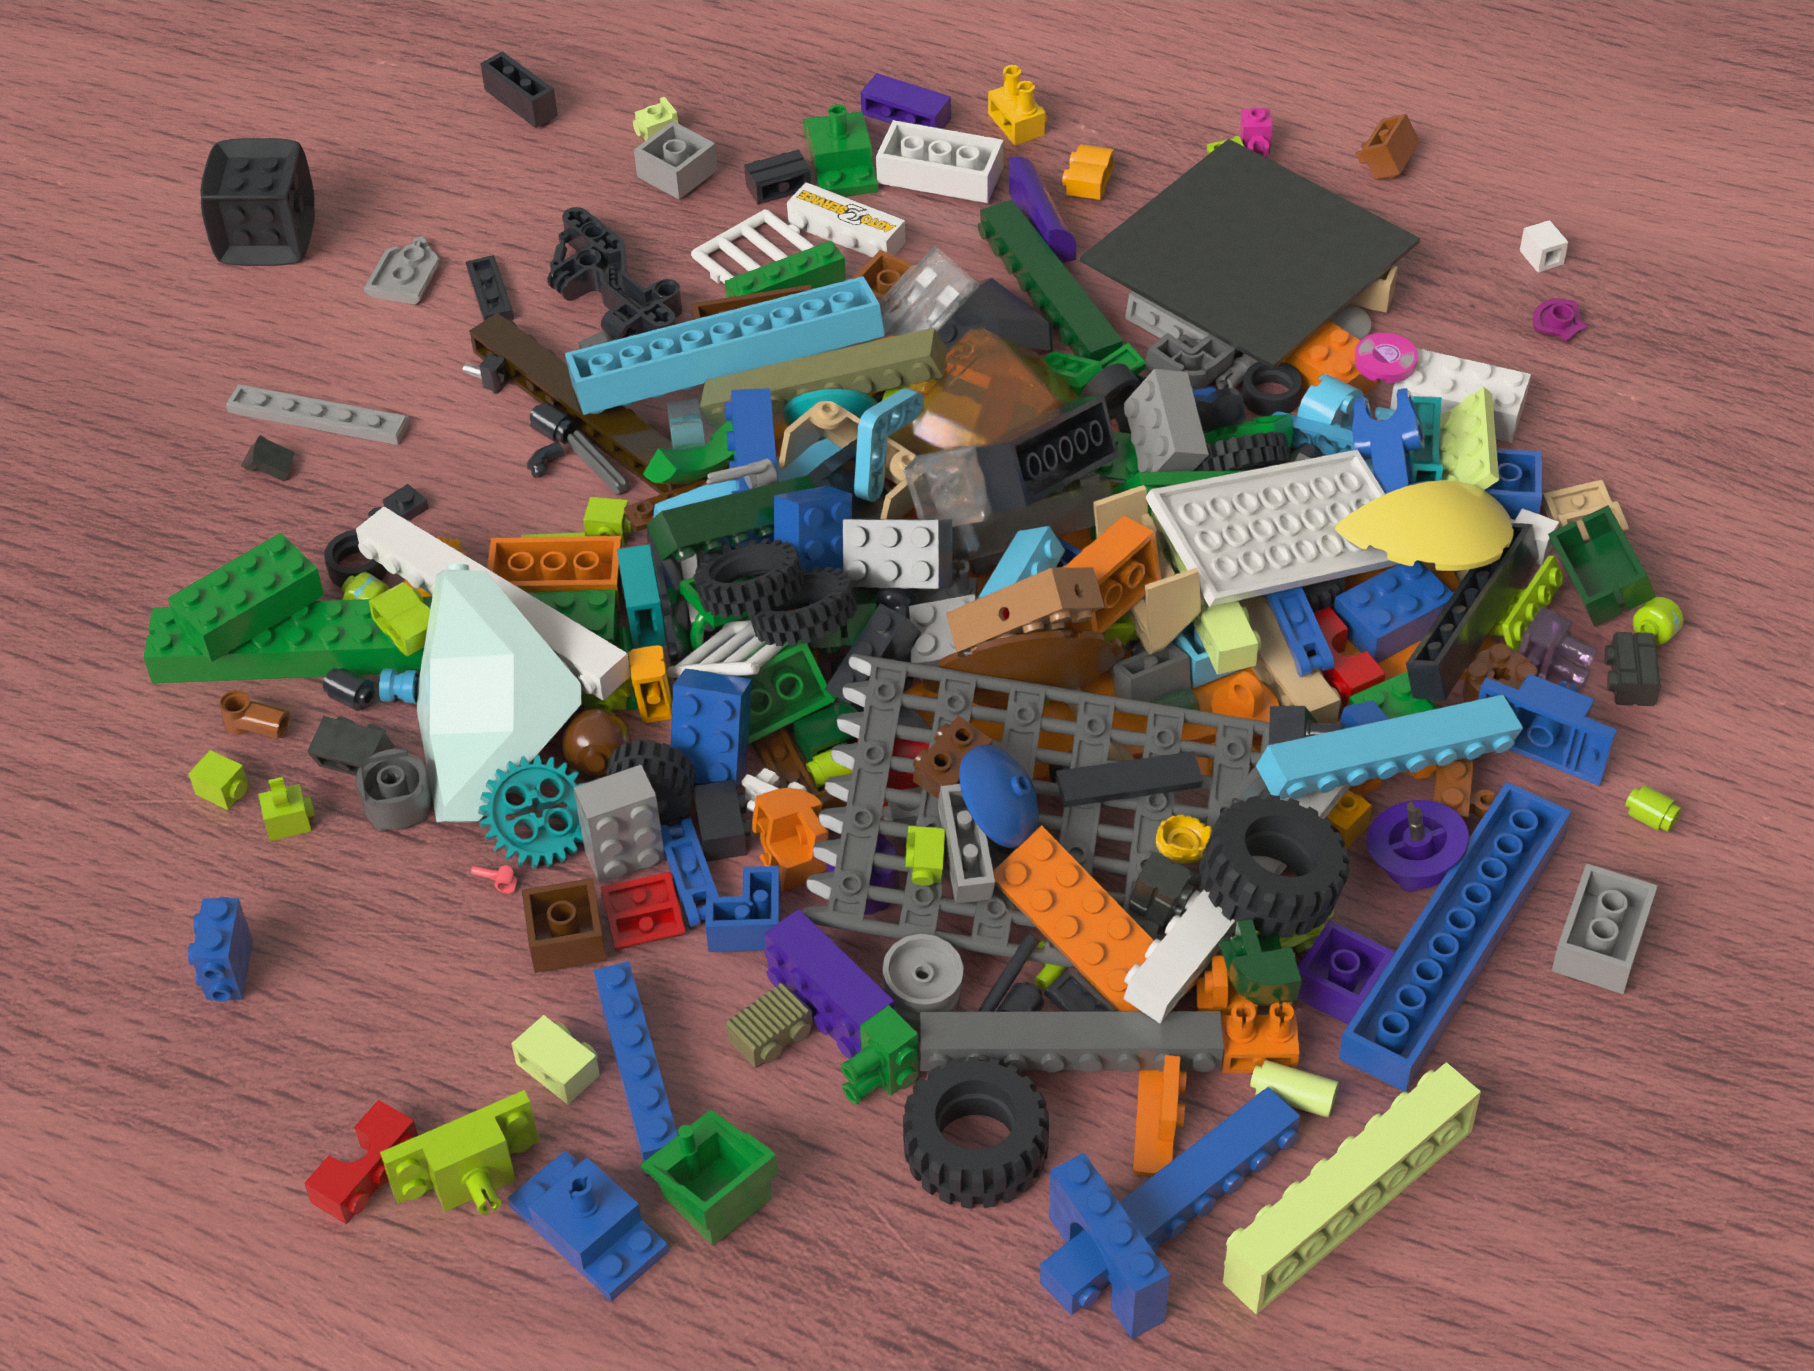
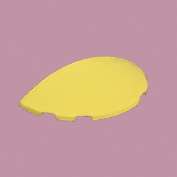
[1335,480,1514,571]

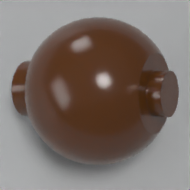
[562,708,631,777]

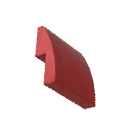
[601,872,685,950]

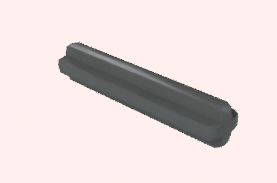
[567,430,629,495]

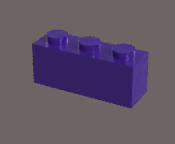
[861,73,951,129]

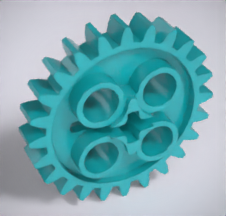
[478,755,585,869]

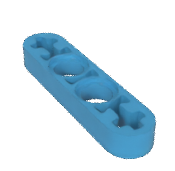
[1272,411,1355,456]

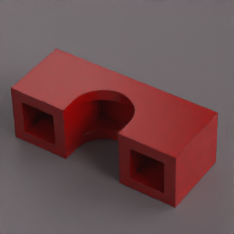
[1306,606,1386,707]
[304,1099,418,1224]

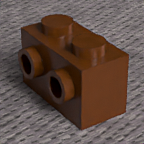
[913,715,993,799]

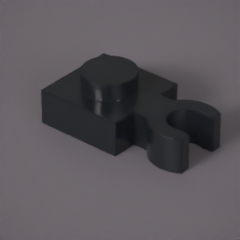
[368,484,429,521]

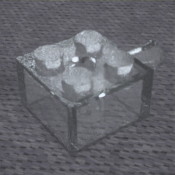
[903,444,992,553]

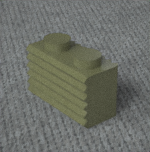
[726,982,813,1068]

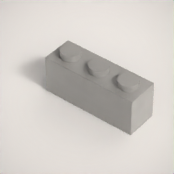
[938,784,995,904]

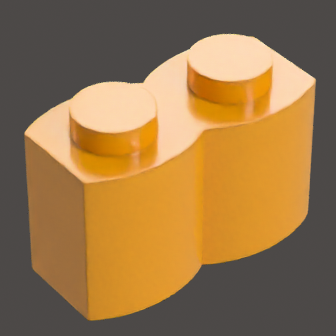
[1062,144,1114,200]

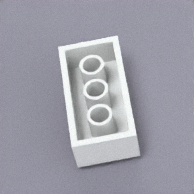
[876,120,1004,203]
[1390,348,1531,443]

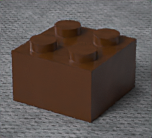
[521,878,607,973]

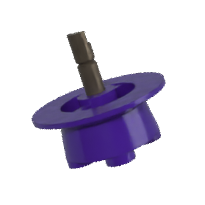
[1367,800,1469,892]

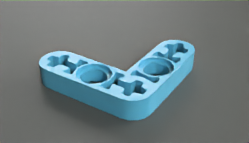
[854,388,924,502]

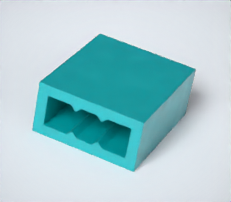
[617,544,666,649]

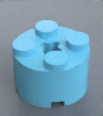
[1297,374,1369,446]

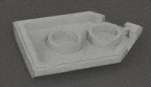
[364,236,441,305]

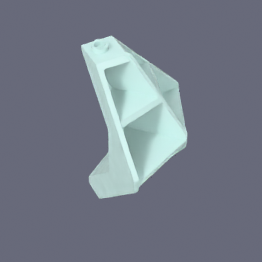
[417,564,581,823]

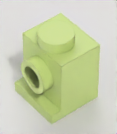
[633,97,678,141]

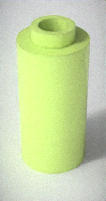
[1250,1060,1339,1118]

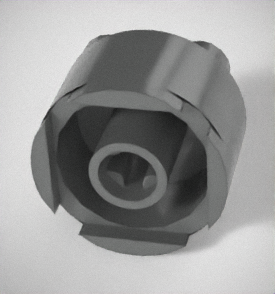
[356,749,432,831]

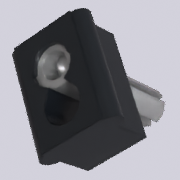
[463,354,508,394]

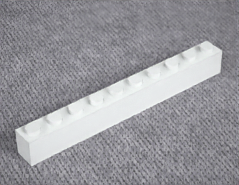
[356,507,631,701]
[1123,784,1351,1024]

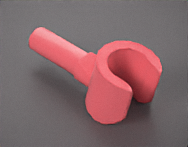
[471,865,517,894]

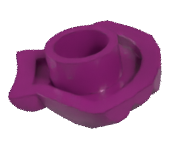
[1533,298,1588,341]

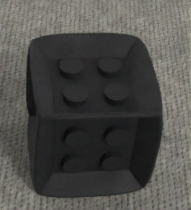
[200,138,315,266]

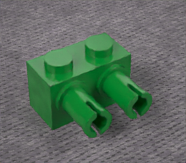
[840,1005,920,1105]

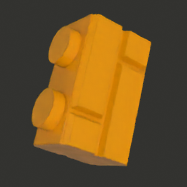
[628,645,673,723]

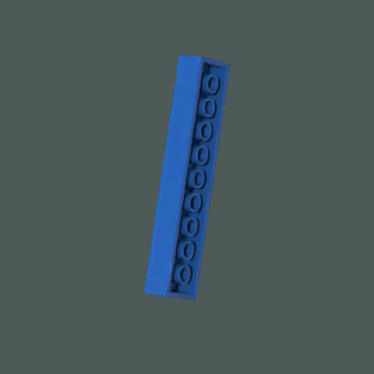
[1338,782,1571,1092]

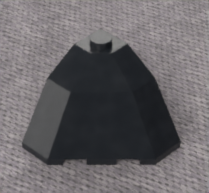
[936,278,1053,362]

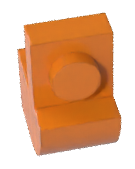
[1196,955,1258,1015]

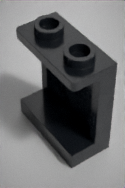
[808,439,892,519]

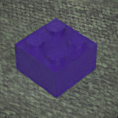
[1296,920,1395,1025]

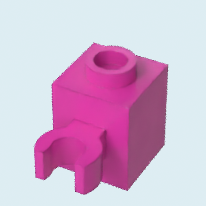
[1239,108,1272,158]

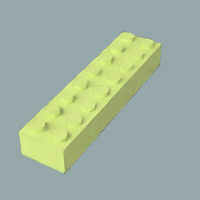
[1223,1062,1481,1315]

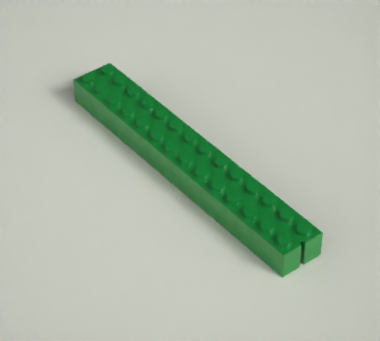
[143,589,619,684]

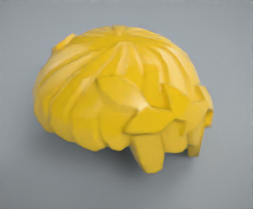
[1156,814,1212,864]

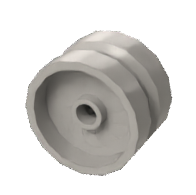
[881,934,964,1030]

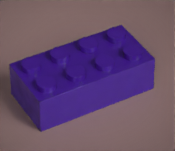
[764,909,894,1059]

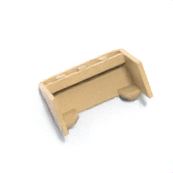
[778,401,936,519]
[1093,485,1205,654]

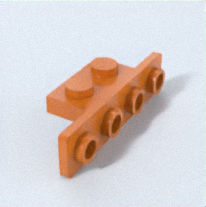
[1133,1055,1186,1177]

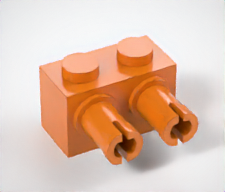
[1221,1002,1300,1073]

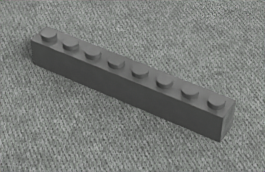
[920,1011,1224,1072]

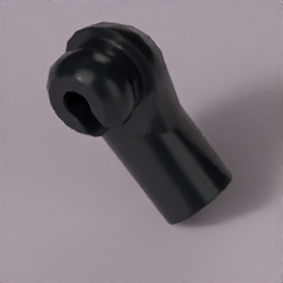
[526,441,564,478]

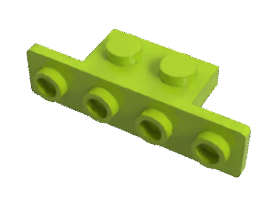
[1489,556,1563,652]

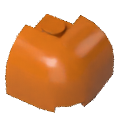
[752,788,829,892]

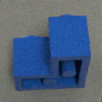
[705,866,781,952]

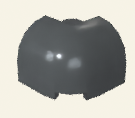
[1146,333,1235,389]

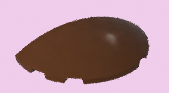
[922,630,1126,706]

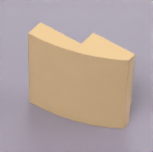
[1541,480,1629,542]

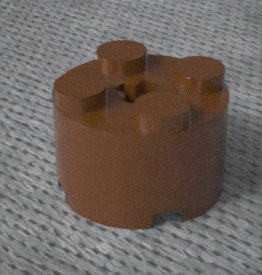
[1463,643,1537,703]

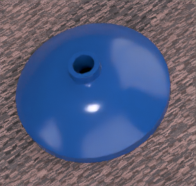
[959,744,1039,848]

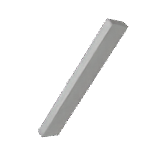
[226,384,410,445]

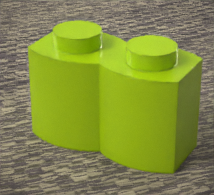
[369,582,430,656]

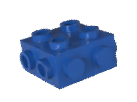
[188,897,253,1002]

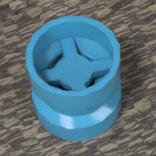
[379,668,420,703]

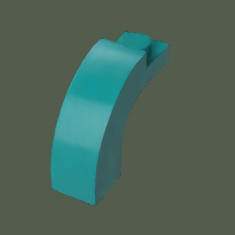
[1410,396,1443,483]

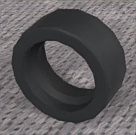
[1242,361,1302,416]
[1080,363,1141,420]
[324,530,388,588]

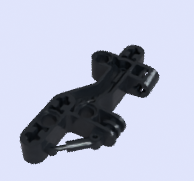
[547,207,682,340]

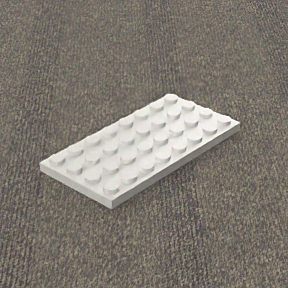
[1145,450,1400,607]

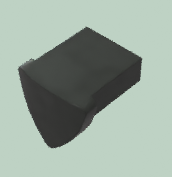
[241,435,294,481]

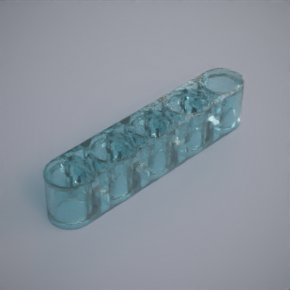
[667,398,705,451]

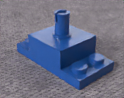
[1478,674,1617,786]
[507,1150,669,1301]

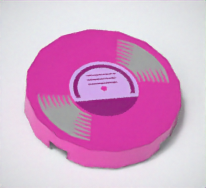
[1355,332,1418,383]

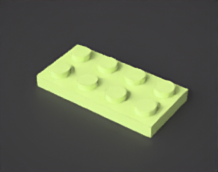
[1439,387,1499,490]

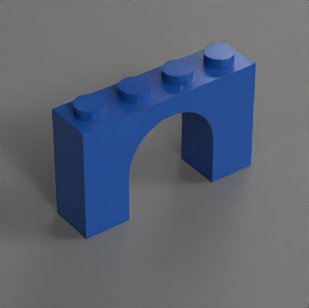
[1049,1153,1170,1339]

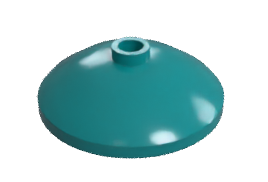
[783,389,878,441]

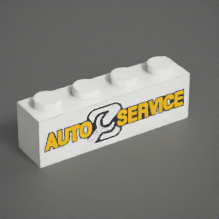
[787,183,906,258]

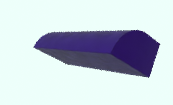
[1009,157,1076,263]

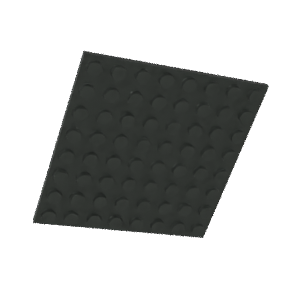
[1080,139,1420,369]

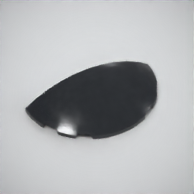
[646,527,694,683]

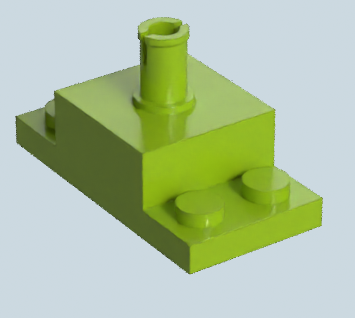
[380,1090,539,1215]

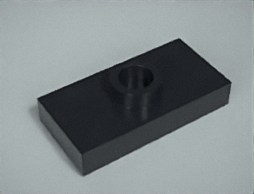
[1044,966,1119,1012]

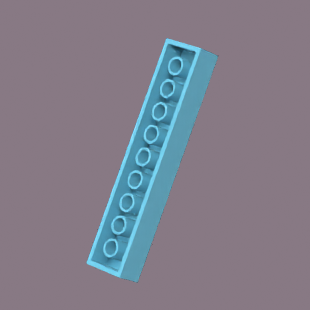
[565,276,885,415]

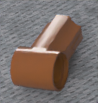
[219,690,290,739]

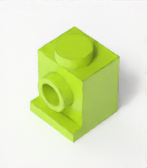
[905,826,945,886]

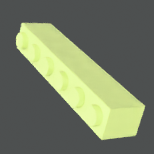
[1151,510,1261,675]

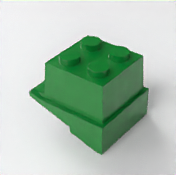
[640,1110,778,1246]

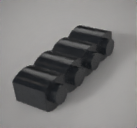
[1115,388,1247,434]

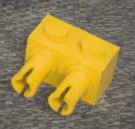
[988,65,1047,145]

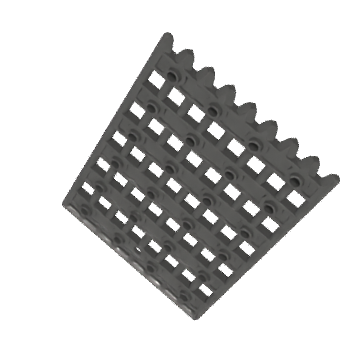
[802,654,1270,989]

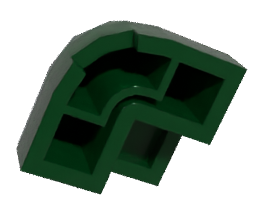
[1219,919,1302,1005]

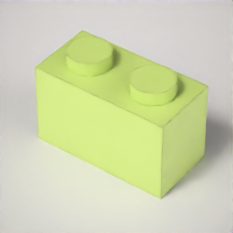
[512,1015,600,1105]

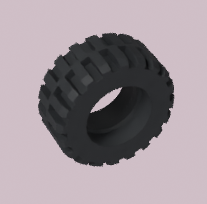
[1200,795,1350,938]
[903,1057,1049,1209]

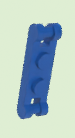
[1264,587,1334,677]
[660,817,719,927]

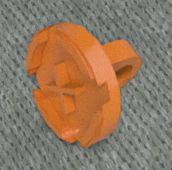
[1210,671,1279,738]

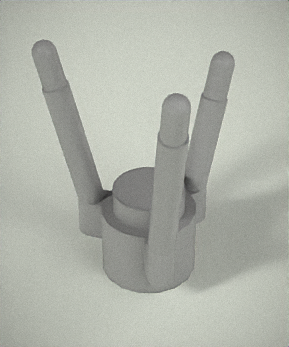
[707,458,777,489]

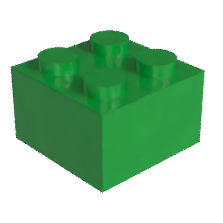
[1348,672,1438,719]

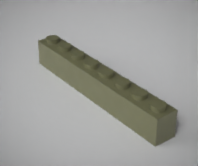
[700,327,947,428]

